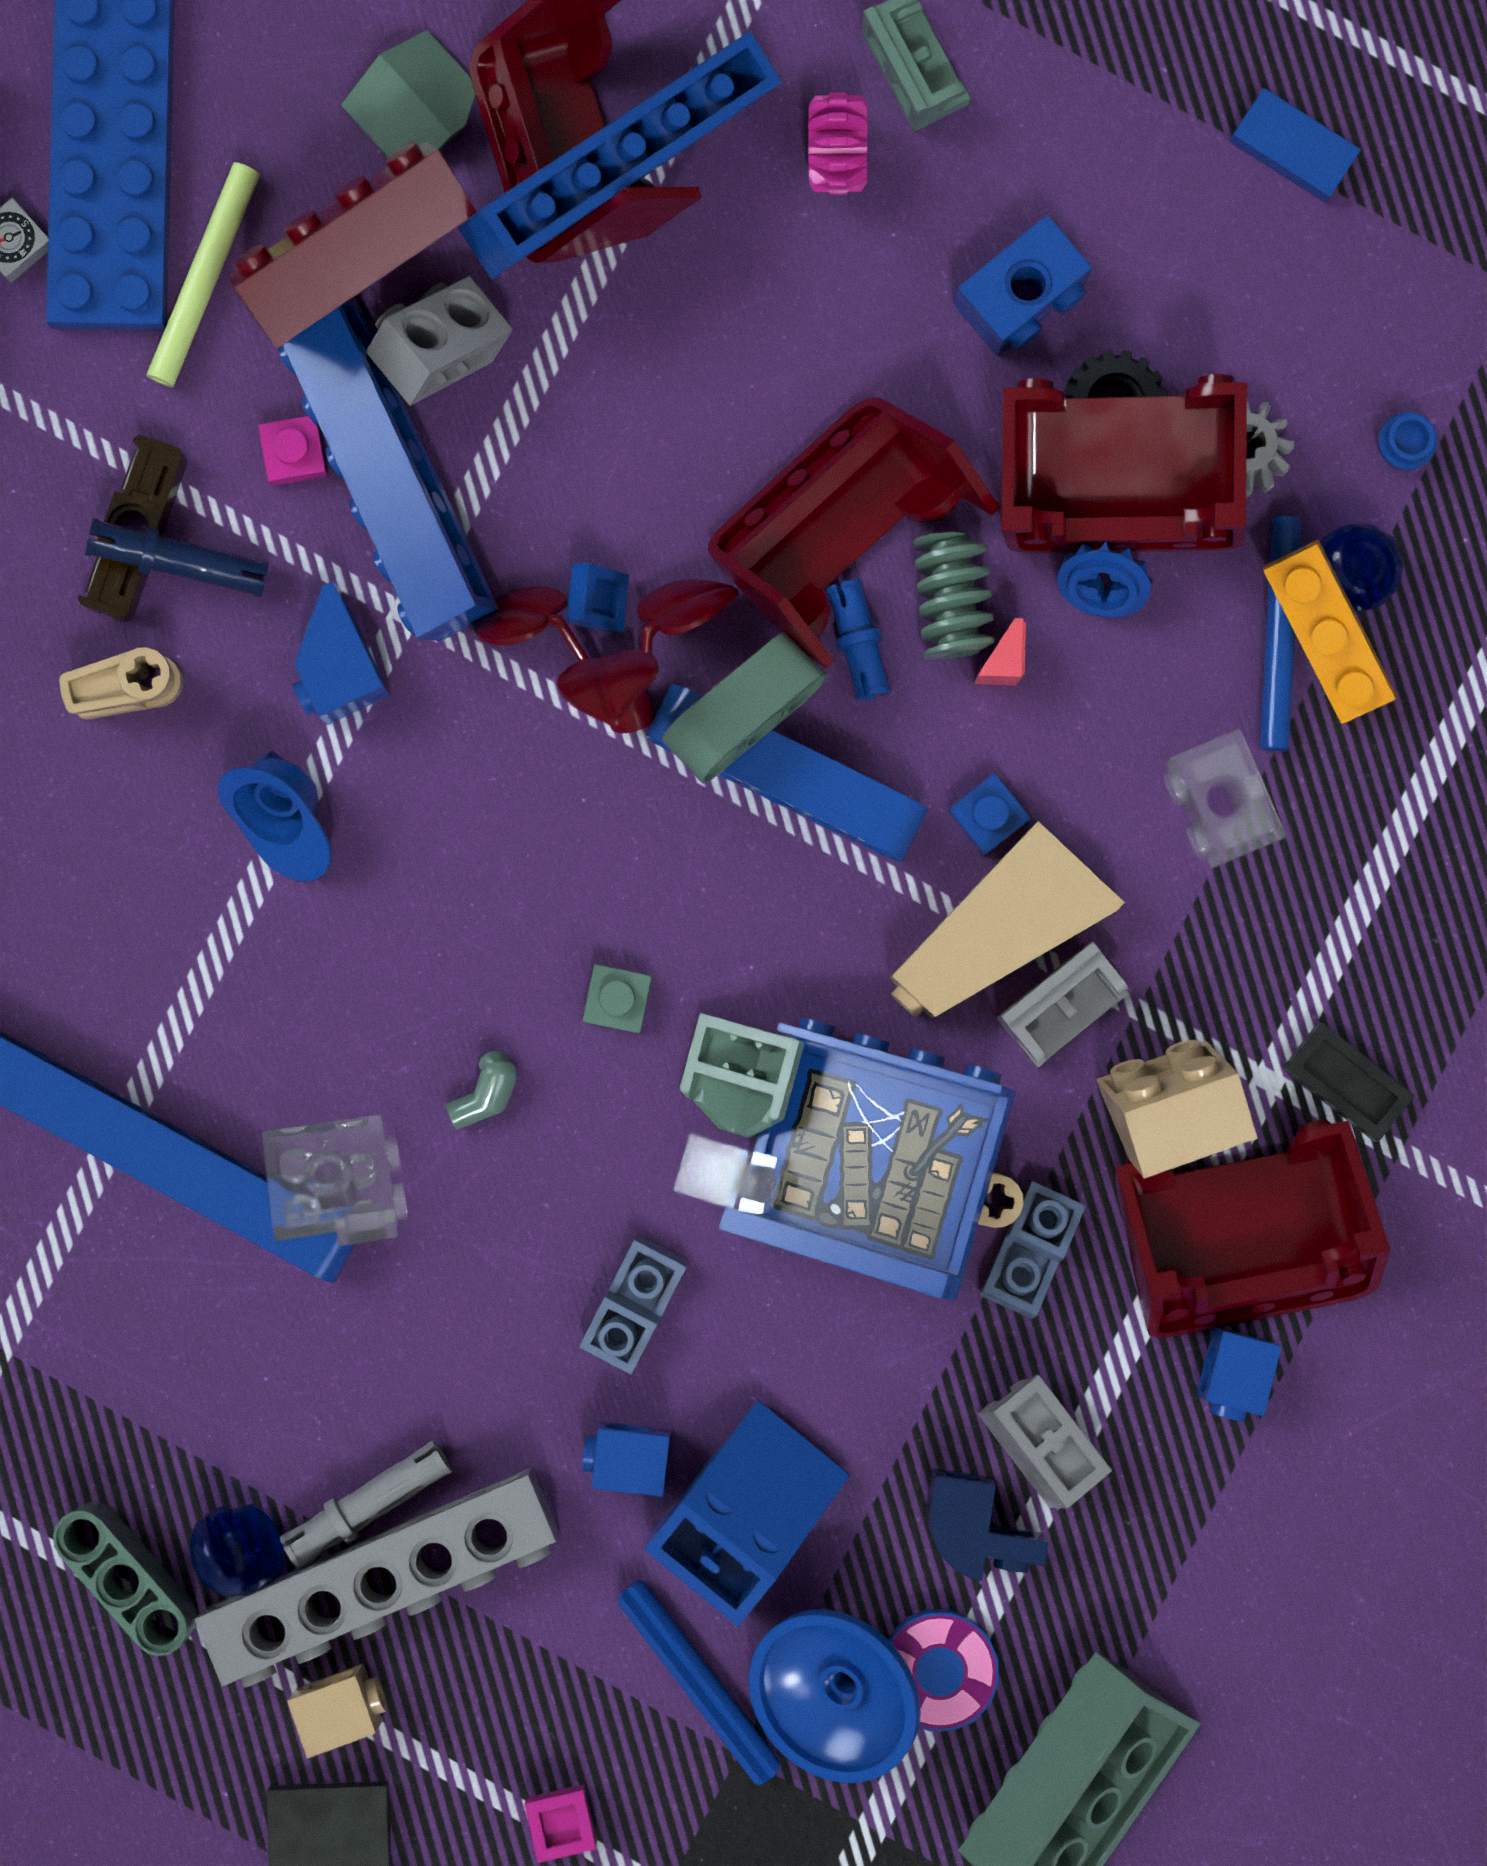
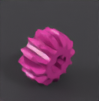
[808,92,868,195]

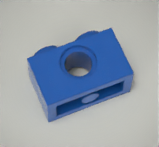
[953,214,1093,356]

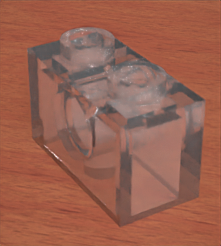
[1164,728,1287,869]

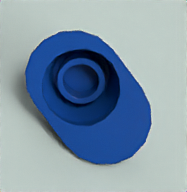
[217,751,331,882]

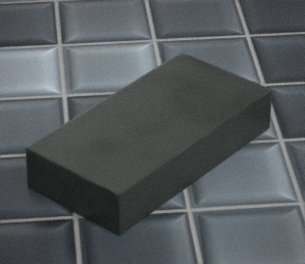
[1282,1022,1415,1142]

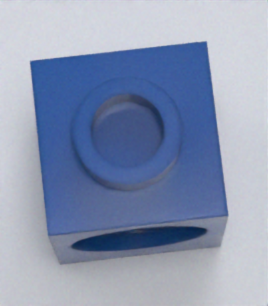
[1196,1327,1282,1422]
[582,1421,671,1497]

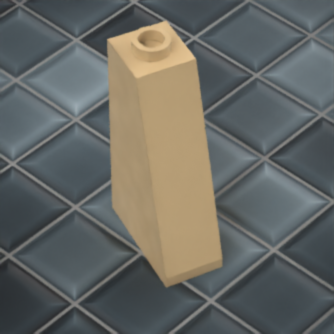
[889,821,1125,1018]

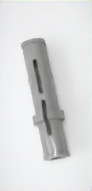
[280,1440,453,1570]

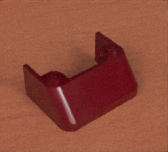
[470,0,702,263]
[708,397,1000,669]

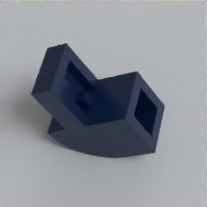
[926,1468,1048,1581]

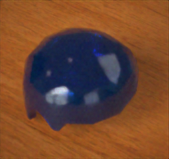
[1320,523,1404,612]
[189,1504,284,1597]

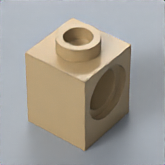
[287,1663,387,1759]

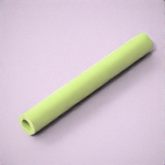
[146,162,260,387]

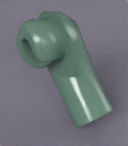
[446,1050,517,1131]

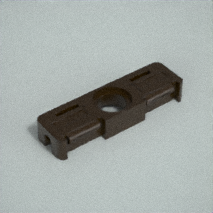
[78,435,188,622]

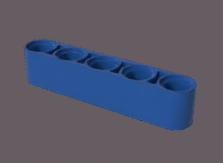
[645,683,928,863]

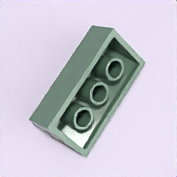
[958,1652,1201,1866]

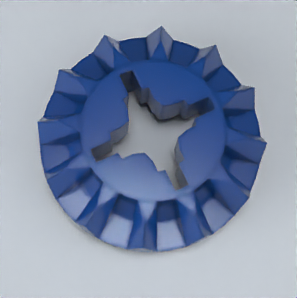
[1057,542,1153,618]

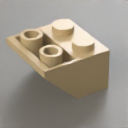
[1096,1040,1258,1178]

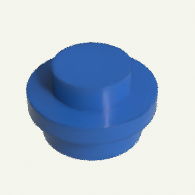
[1377,412,1437,471]

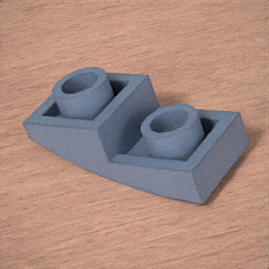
[979,1181,1086,1319]
[579,1234,689,1374]

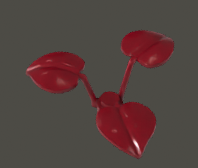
[469,579,739,733]

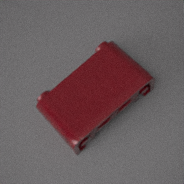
[1002,374,1247,553]
[1115,1120,1390,1338]

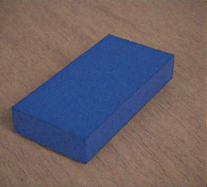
[1229,88,1361,203]

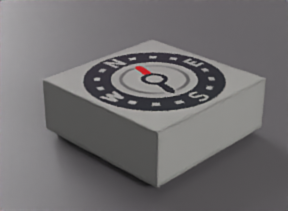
[0,198,49,283]

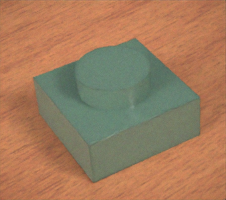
[582,964,652,1034]

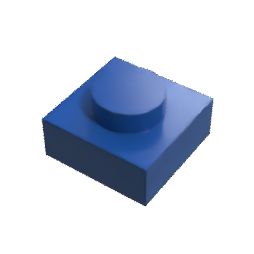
[566,563,629,633]
[947,773,1031,857]

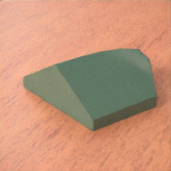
[341,30,477,158]
[679,1013,805,1138]

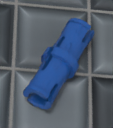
[826,579,892,702]

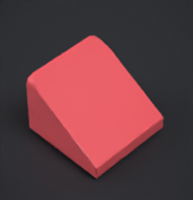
[974,618,1026,686]

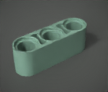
[662,632,827,784]
[53,1502,198,1656]

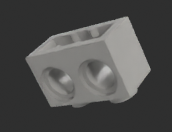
[366,276,513,406]

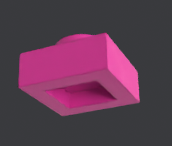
[258,416,328,486]
[524,1784,597,1863]

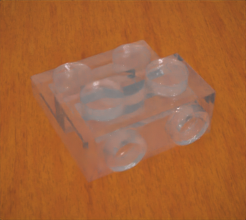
[262,1114,408,1246]

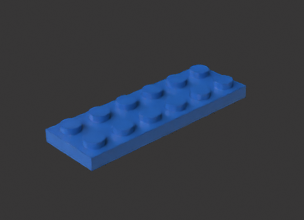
[46,0,175,330]

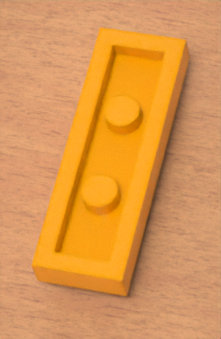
[1263,539,1396,724]

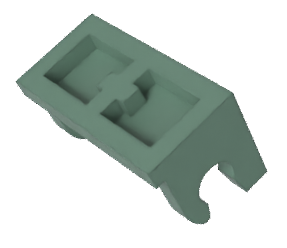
[861,0,971,133]

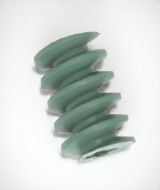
[913,532,996,660]

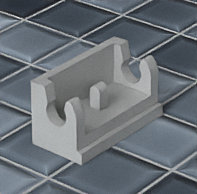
[996,942,1129,1068]
[977,1375,1112,1509]

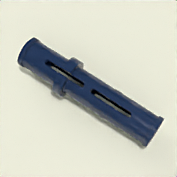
[85,518,269,598]

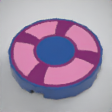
[888,1609,999,1731]

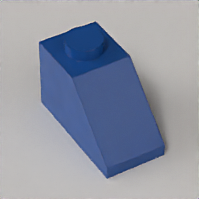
[292,581,390,725]

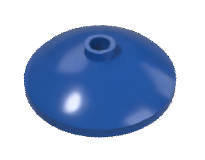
[749,1610,921,1783]

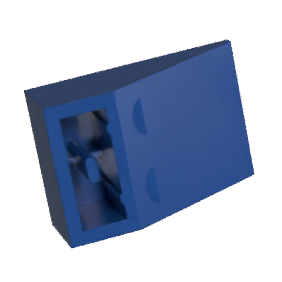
[644,1399,850,1627]

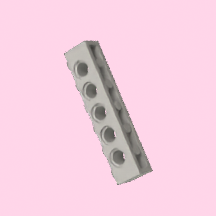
[194,1467,560,1688]

